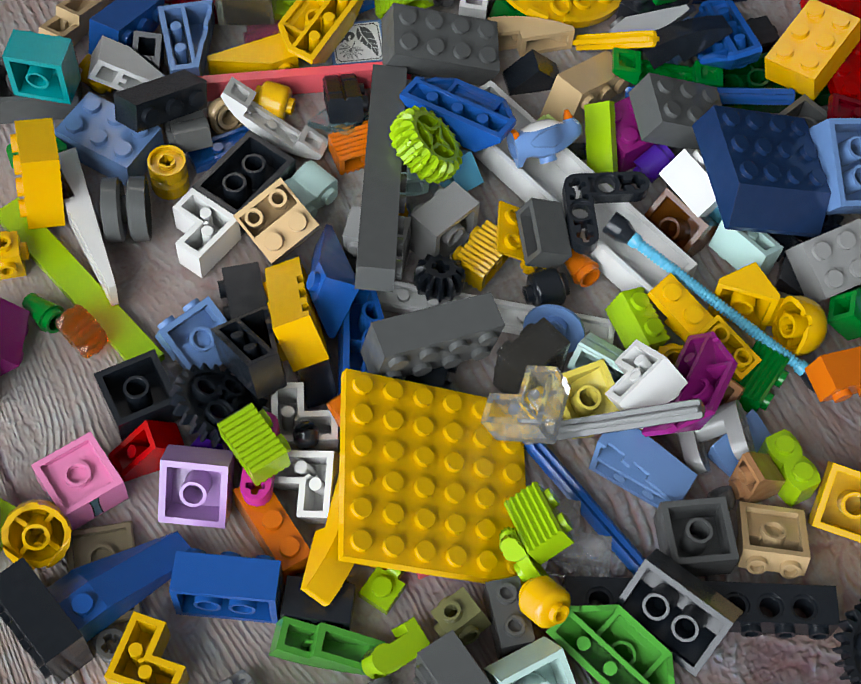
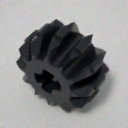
[413,252,466,304]

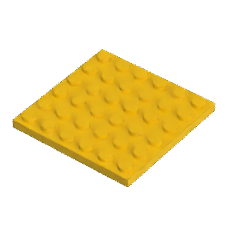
[338,368,526,586]

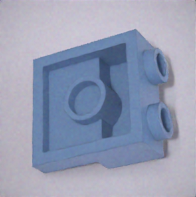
[155,296,227,370]

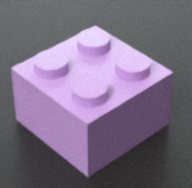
[158,444,235,529]

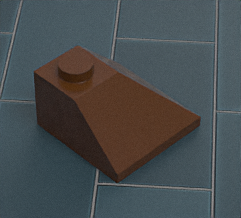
[644,187,719,257]

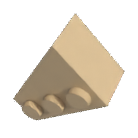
[539,50,629,124]

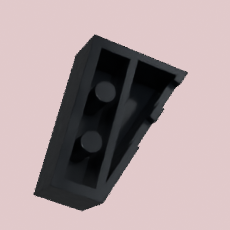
[211,305,287,399]

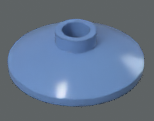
[523,304,585,354]

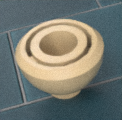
[207,97,242,135]

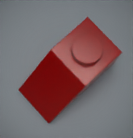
[108,420,184,482]

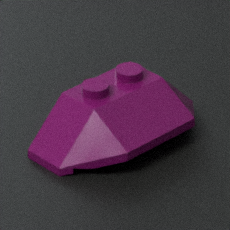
[641,331,738,437]

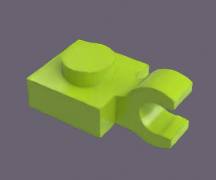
[358,567,406,615]

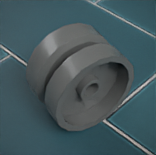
[100,175,152,244]

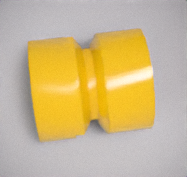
[147,145,190,200]

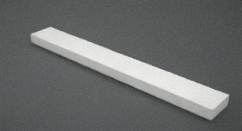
[377,281,615,345]

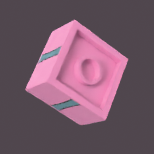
[31,431,129,530]

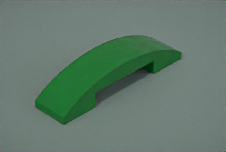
[612,47,723,87]

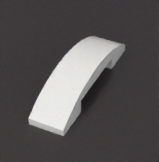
[221,77,328,160]

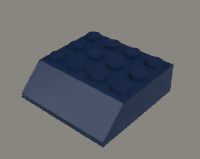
[692,105,831,237]

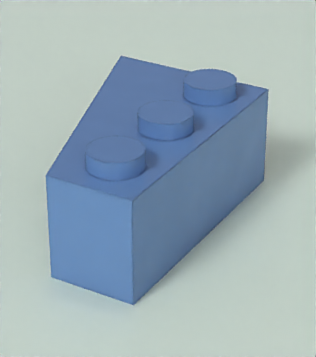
[158,0,215,76]
[589,428,697,508]

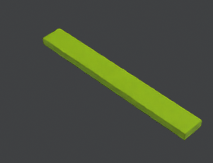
[0,197,165,362]

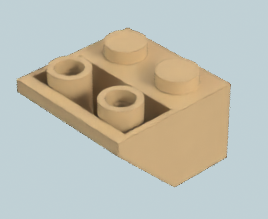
[233,177,321,265]

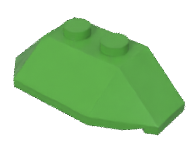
[546,604,675,684]

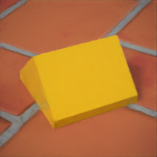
[707,262,780,331]

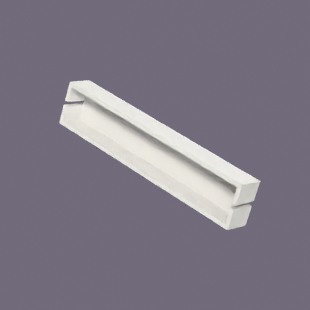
[468,80,698,311]

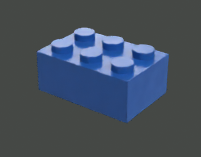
[169,548,284,624]

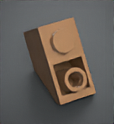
[728,451,785,503]

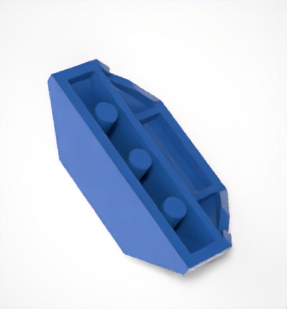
[693,0,763,70]
[400,76,516,152]

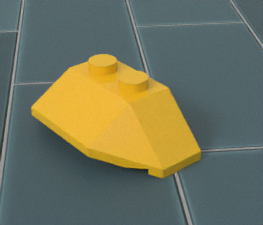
[278,0,364,64]

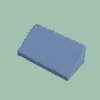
[707,409,771,477]

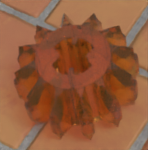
[56,304,109,359]

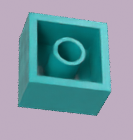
[2,29,81,105]

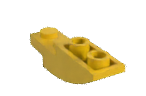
[647,273,762,381]
[300,473,354,607]

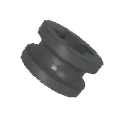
[95,628,123,664]

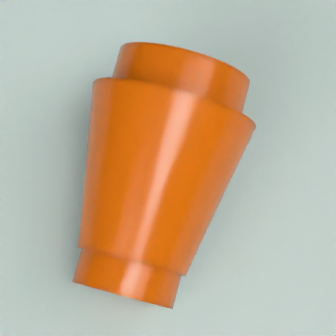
[564,249,600,287]

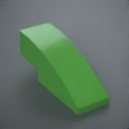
[269,616,385,675]

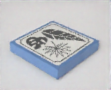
[331,19,382,65]

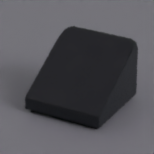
[775,256,804,296]

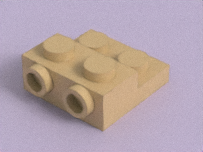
[736,501,811,579]

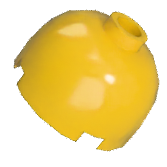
[767,296,827,356]
[1,499,72,570]

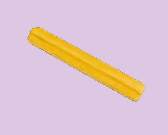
[572,30,660,51]

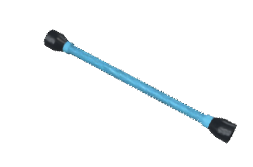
[602,212,816,394]

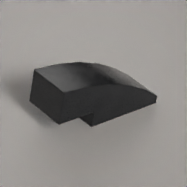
[642,15,733,70]

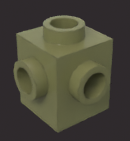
[431,587,491,646]

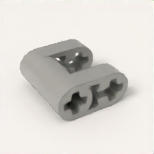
[678,399,755,475]

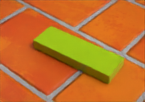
[584,100,618,188]

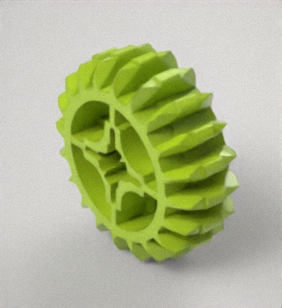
[389,105,463,184]

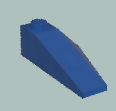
[306,224,359,338]
[47,531,191,643]

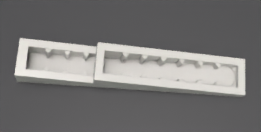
[58,147,119,306]

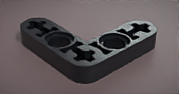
[562,171,650,255]

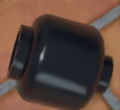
[522,267,570,307]

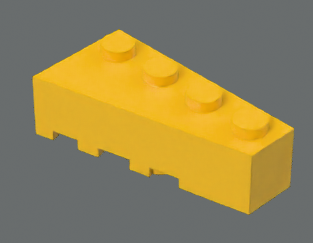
[263,256,330,372]

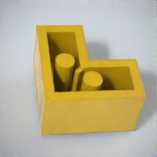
[104,611,190,684]

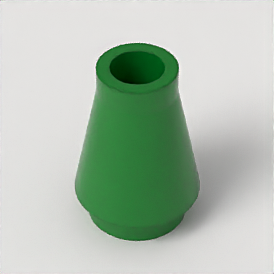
[22,293,67,333]

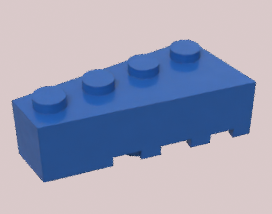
[338,289,384,395]

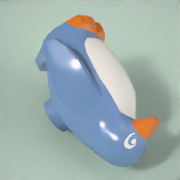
[506,109,582,169]

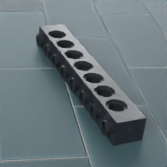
[561,575,840,640]

